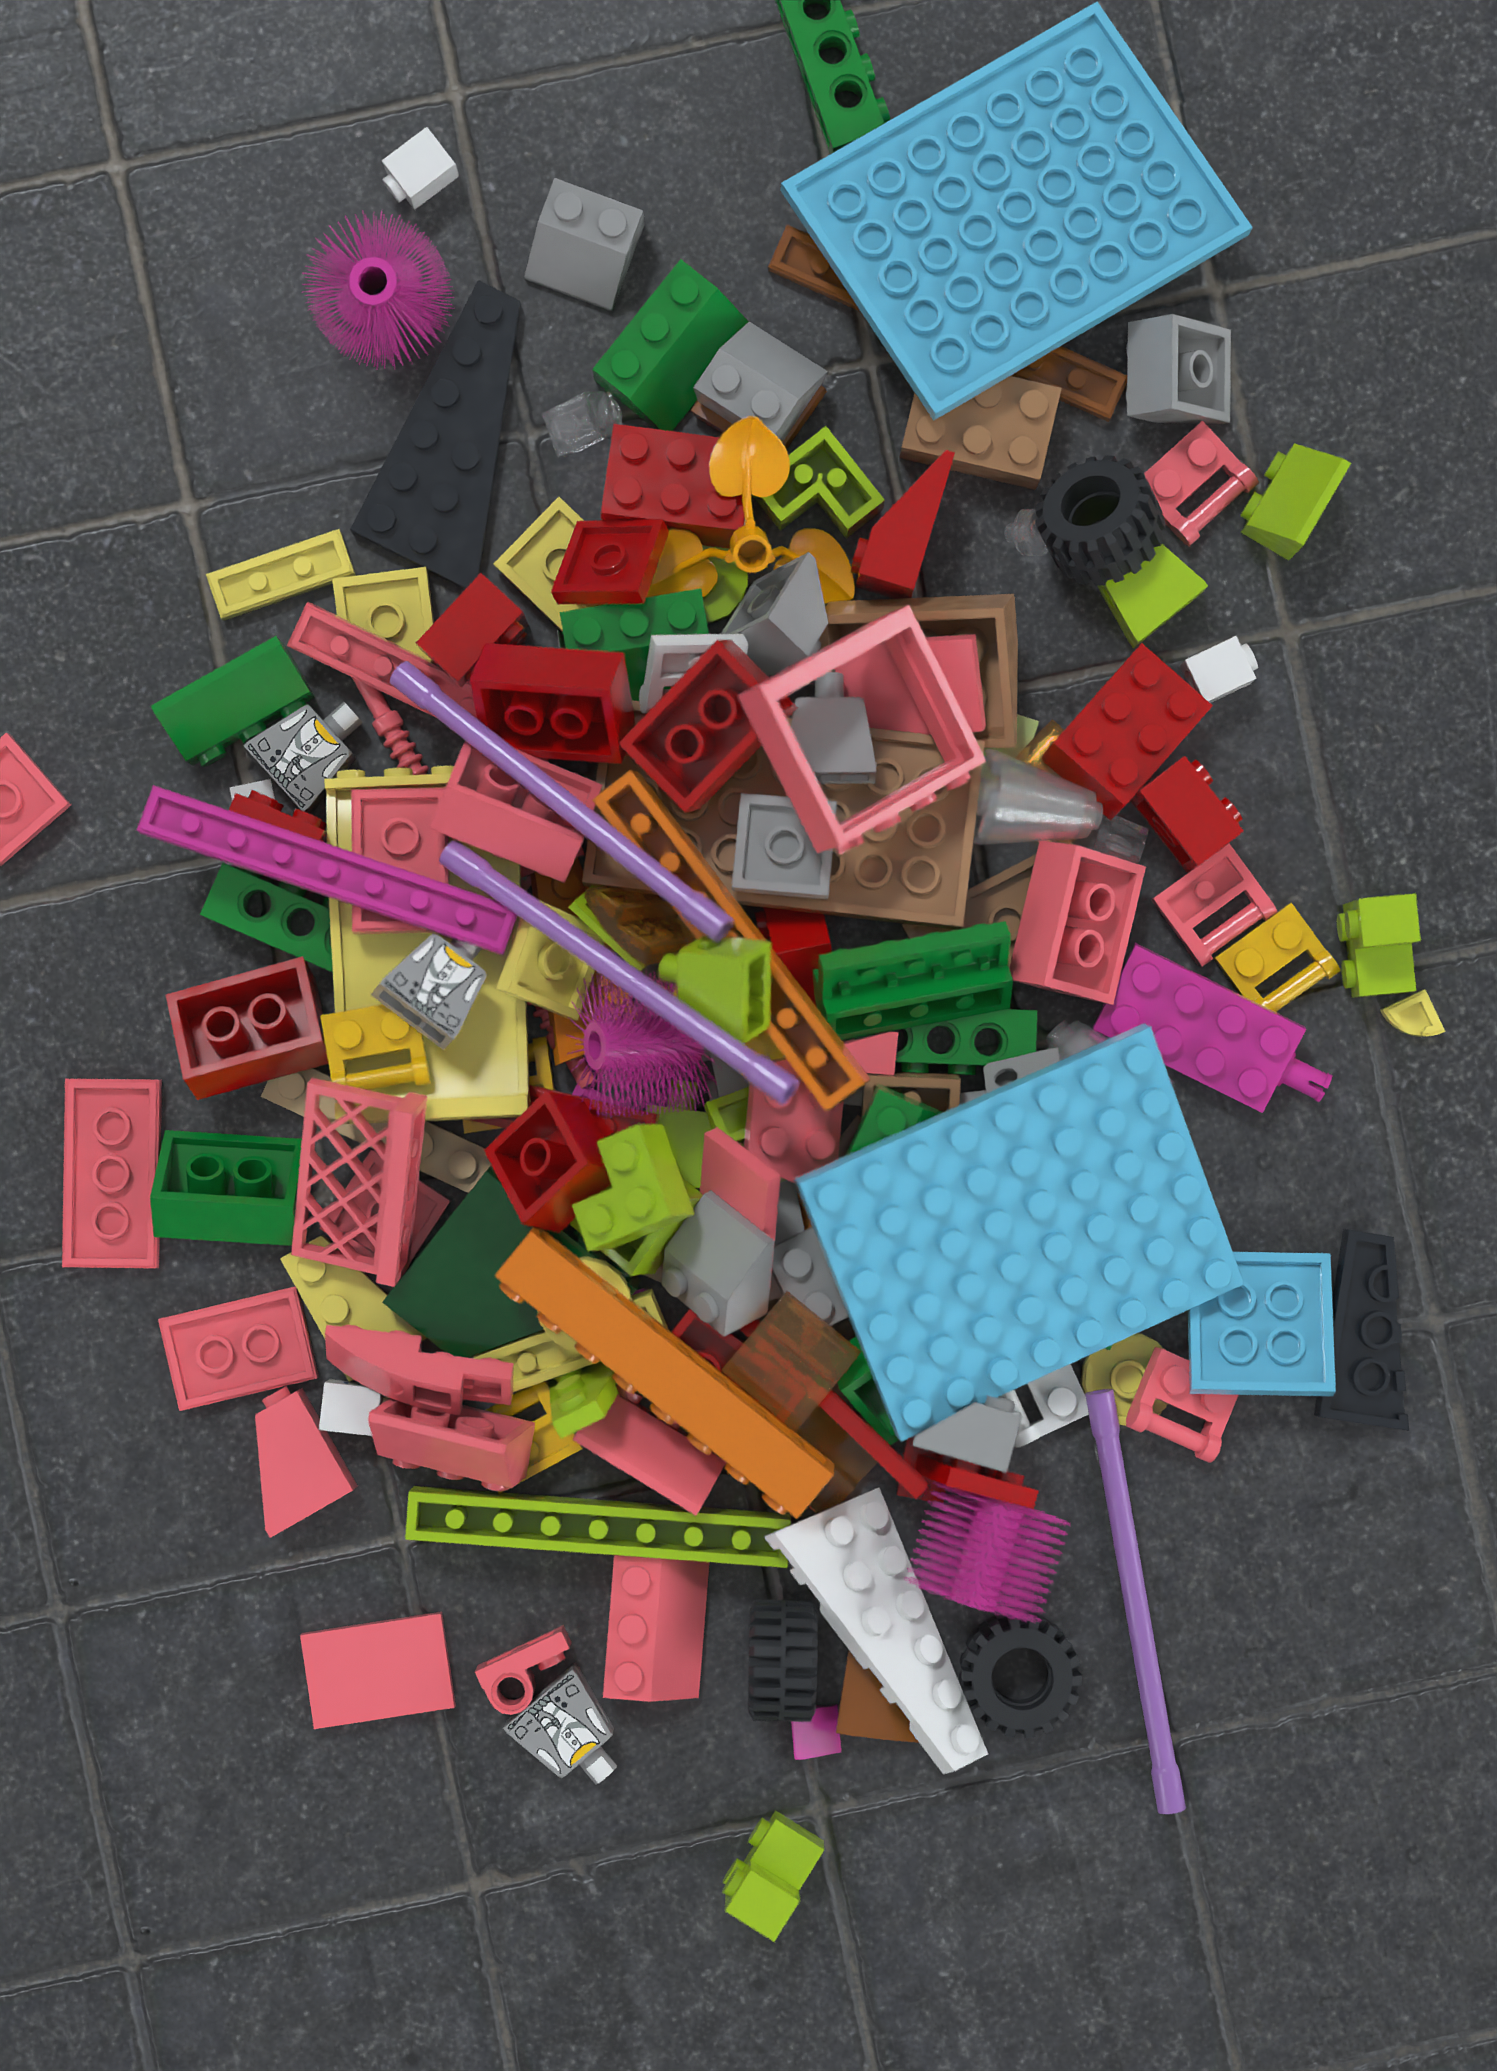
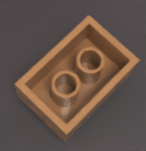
[899,376,1062,490]

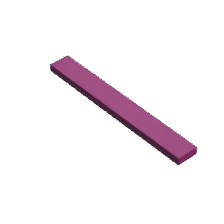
[137,785,518,956]

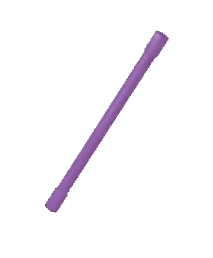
[390,661,734,942]
[439,840,799,1105]
[1085,1389,1186,1814]

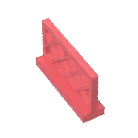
[291,1078,428,1287]

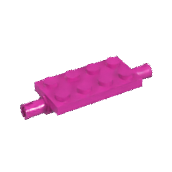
[1093,943,1332,1113]

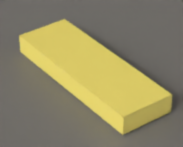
[206,529,356,621]

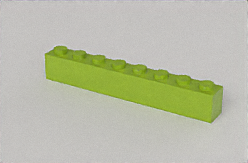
[405,1486,791,1568]

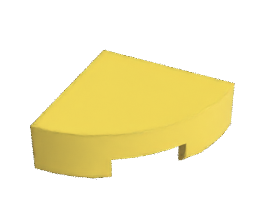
[1380,989,1445,1037]

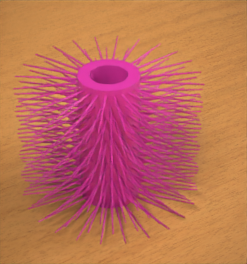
[302,210,455,370]
[567,971,722,1118]
[904,1481,1070,1623]

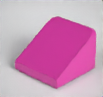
[791,1704,841,1760]

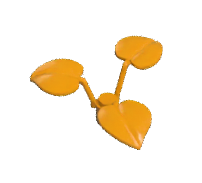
[646,416,854,604]

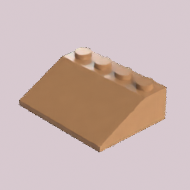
[819,594,1018,748]

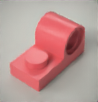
[475,1625,571,1715]

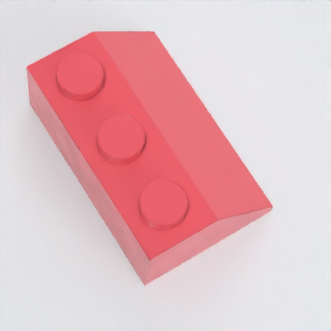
[430,741,602,882]
[1009,840,1146,1005]
[573,1384,726,1515]
[368,1398,535,1491]
[603,1555,710,1702]

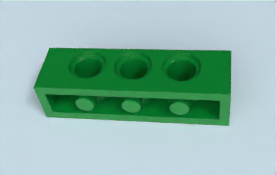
[775,0,891,154]
[200,863,333,972]
[843,1009,1037,1075]

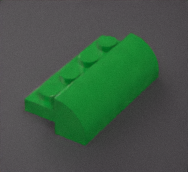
[813,921,1013,1040]

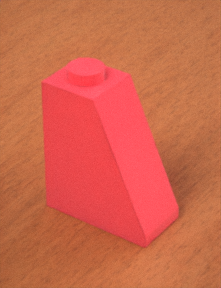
[255,1386,358,1538]

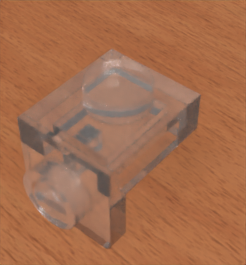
[542,391,622,457]

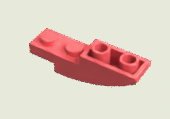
[325,1325,514,1416]

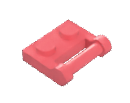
[1144,420,1259,546]
[1151,843,1278,968]
[1126,1347,1238,1463]

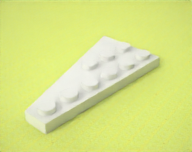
[764,1488,988,1774]

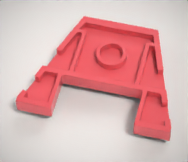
[744,1031,898,1184]

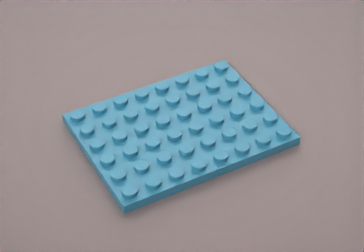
[780,2,1252,421]
[794,1023,1244,1441]

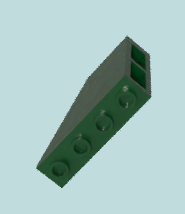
[382,1165,641,1358]

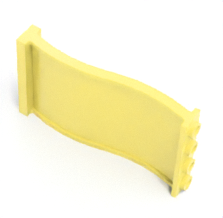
[324,766,531,1125]

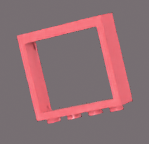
[737,605,986,854]

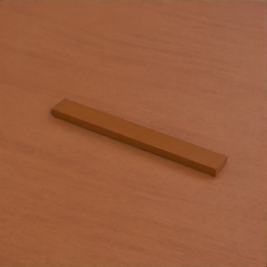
[768,224,1127,422]

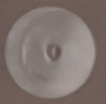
[1005,509,1049,556]

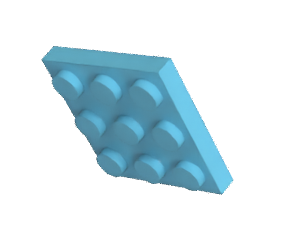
[1188,1252,1336,1396]

